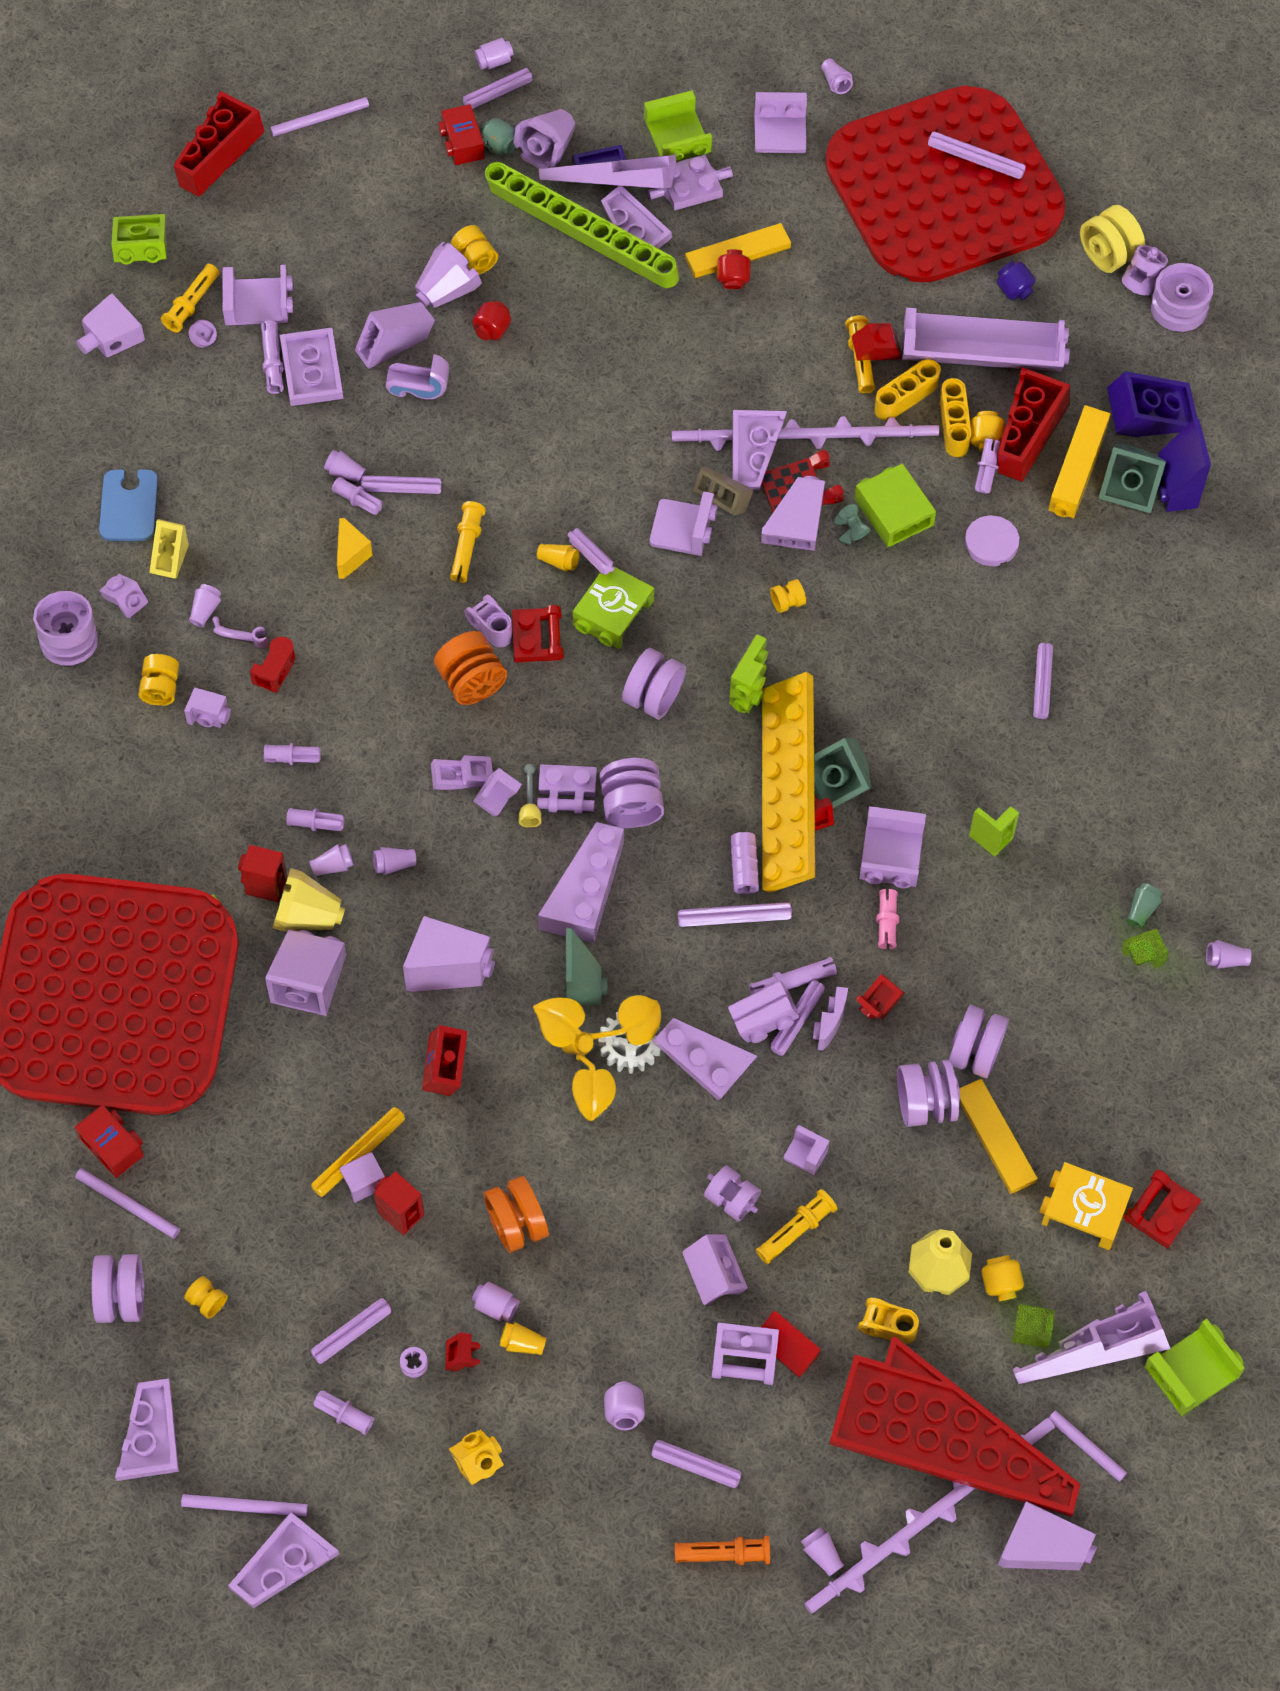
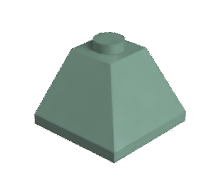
[1098,442,1166,513]
[814,738,871,809]
[566,928,607,1005]

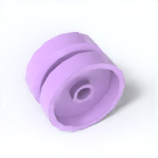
[1151,263,1213,332]
[622,648,686,720]
[949,1004,1009,1079]
[92,1254,144,1323]

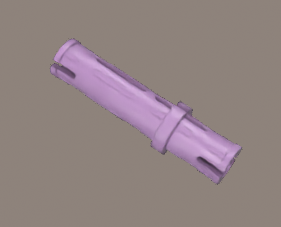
[261,320,284,394]
[749,957,837,995]

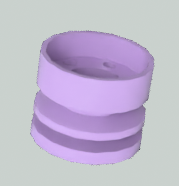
[33,591,98,665]
[600,758,664,828]
[897,1060,960,1127]

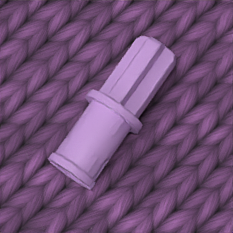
[975,439,1001,494]
[332,477,382,515]
[264,743,321,765]
[286,808,345,831]
[313,1390,375,1435]

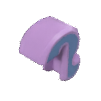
[386,354,450,399]

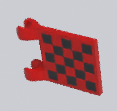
[762,450,844,512]

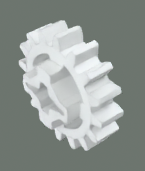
[598,1012,661,1074]

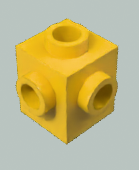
[449,1429,504,1485]

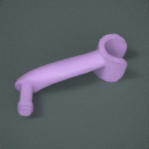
[212,616,269,648]

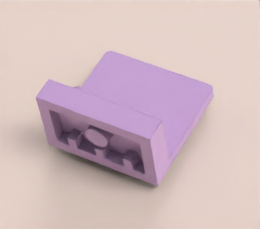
[754,92,807,153]

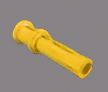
[161,264,220,333]
[845,315,875,393]
[450,501,486,583]
[755,1189,838,1265]

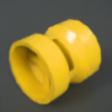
[770,579,806,613]
[184,1276,228,1319]

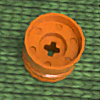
[434,631,507,705]

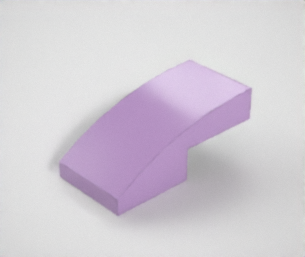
[431,755,493,790]

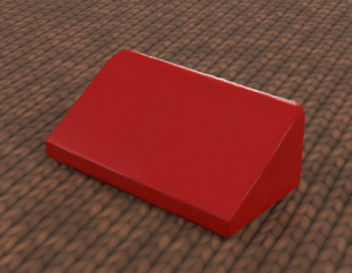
[761,1310,821,1378]

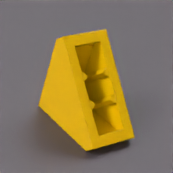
[337,518,373,579]

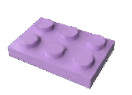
[280,328,344,406]

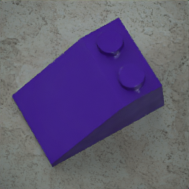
[1107,371,1197,437]
[1158,419,1211,512]

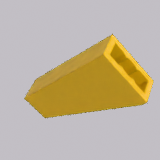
[1048,405,1111,519]

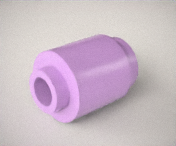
[474,38,514,70]
[472,1281,520,1323]

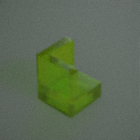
[1121,928,1169,968]
[1011,1304,1055,1348]

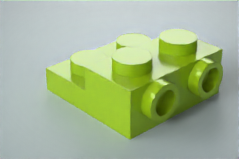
[111,214,167,265]
[729,634,768,713]

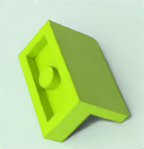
[969,806,1019,857]

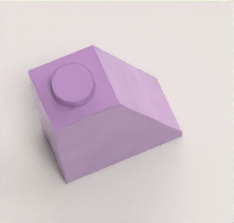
[355,302,435,369]
[761,476,825,551]
[998,1501,1097,1570]

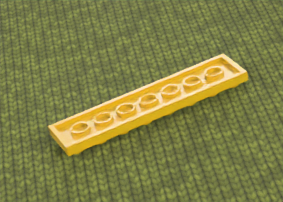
[762,672,815,893]

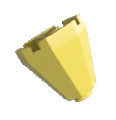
[272,868,345,932]
[908,1229,972,1295]

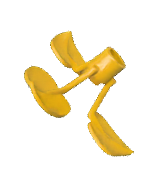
[533,995,661,1121]

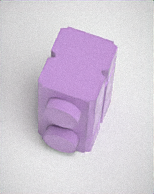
[728,981,800,1043]

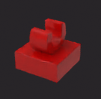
[814,795,834,831]
[445,1332,481,1372]

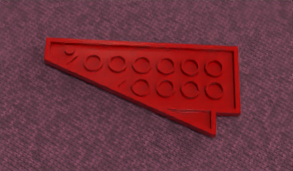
[829,1336,1081,1517]

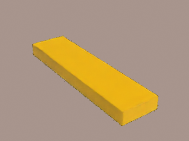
[685,223,791,278]
[959,1079,1038,1194]

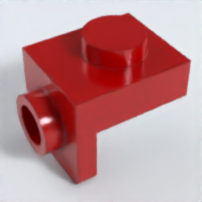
[855,974,905,1020]

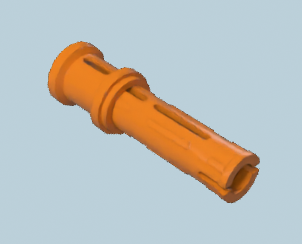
[675,1535,770,1565]

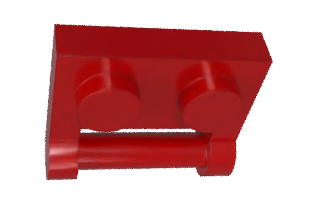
[512,605,564,662]
[1123,1170,1201,1249]

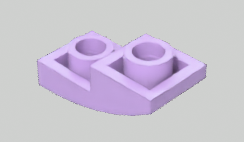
[813,987,848,1050]

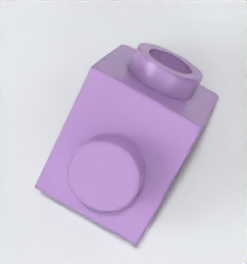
[99,574,148,618]

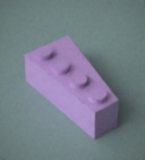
[538,822,624,943]

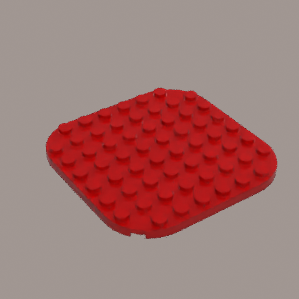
[826,85,1065,282]
[0,874,239,1115]

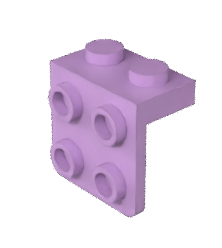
[649,491,718,556]

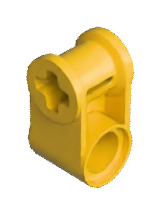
[857,1298,919,1345]

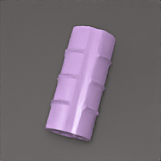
[731,832,759,894]

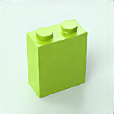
[854,463,936,548]

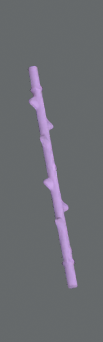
[672,416,939,451]
[804,1418,1055,1614]

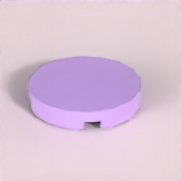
[964,515,1020,567]

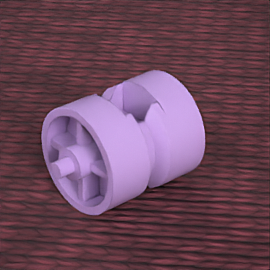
[1122,245,1168,295]
[704,1165,761,1222]

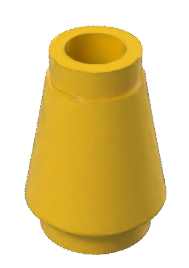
[537,544,579,572]
[499,1321,546,1355]

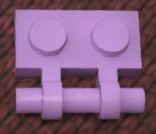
[537,764,597,814]

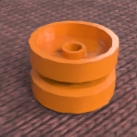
[483,1175,549,1254]

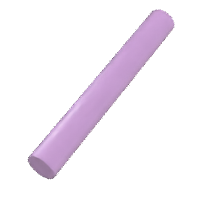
[1049,1410,1127,1482]

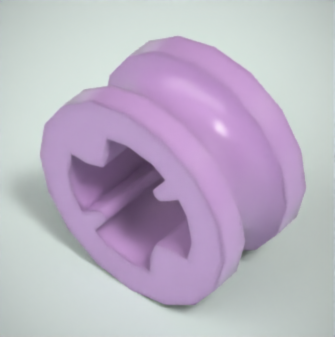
[400,1347,428,1378]

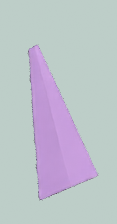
[539,155,676,189]
[1013,1291,1170,1384]

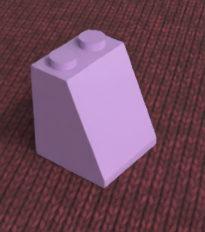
[403,916,495,992]
[265,929,346,1016]

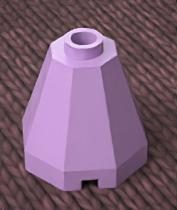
[513,109,575,169]
[415,242,482,308]

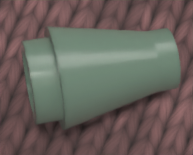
[1127,883,1162,928]

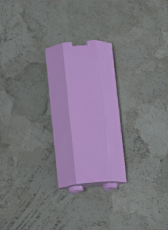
[902,308,1070,372]

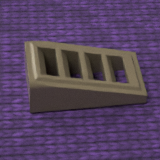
[693,466,753,516]

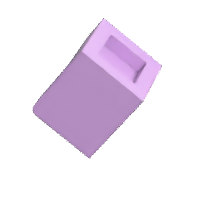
[473,768,522,816]
[784,1125,830,1175]
[340,1152,385,1203]

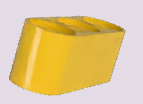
[874,359,941,421]
[939,378,971,457]

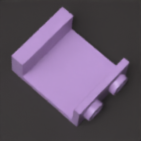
[223,265,293,325]
[859,806,926,888]

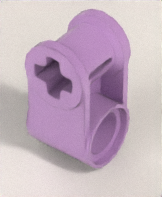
[464,594,513,648]

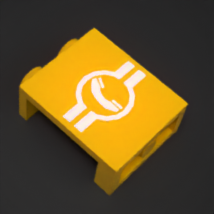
[1039,1162,1133,1251]

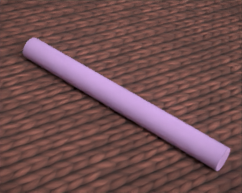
[270,97,369,137]
[75,1168,180,1239]
[181,1494,308,1517]

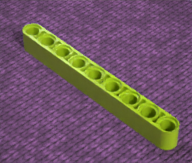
[485,162,679,288]

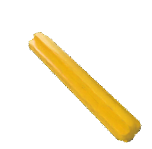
[311,1107,405,1197]

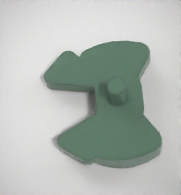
[833,504,870,544]

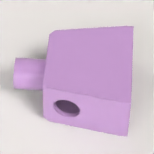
[76,294,145,357]

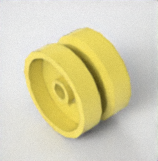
[1080,205,1145,273]

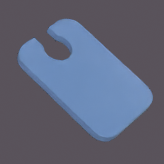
[99,470,158,541]

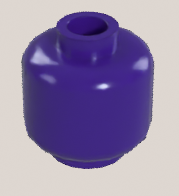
[997,261,1036,301]

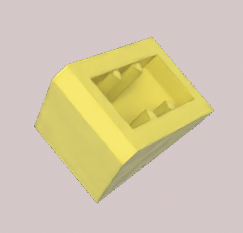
[149,519,189,579]

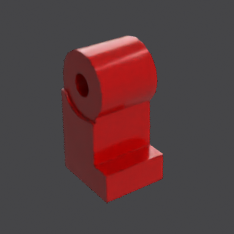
[250,637,295,693]

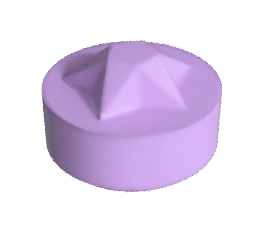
[189,320,217,348]

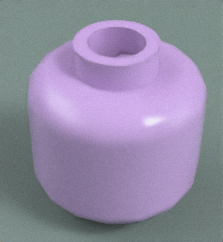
[604,1381,645,1430]

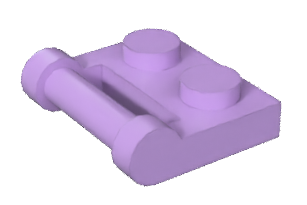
[712,1323,779,1385]

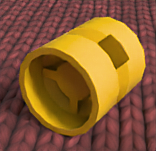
[451,225,498,275]
[138,654,180,706]

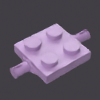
[647,154,733,211]

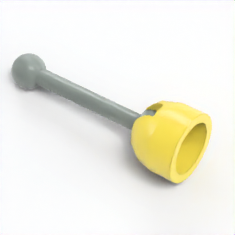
[519,764,541,827]

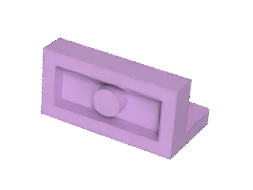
[683,1234,748,1305]

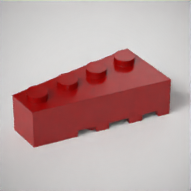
[173,91,265,197]
[998,367,1070,482]

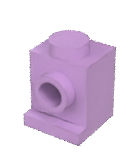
[184,687,231,728]

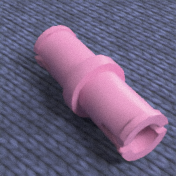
[876,889,899,949]

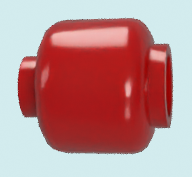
[717,249,751,289]
[472,301,511,341]

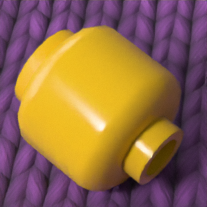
[970,411,1005,452]
[981,1255,1024,1302]

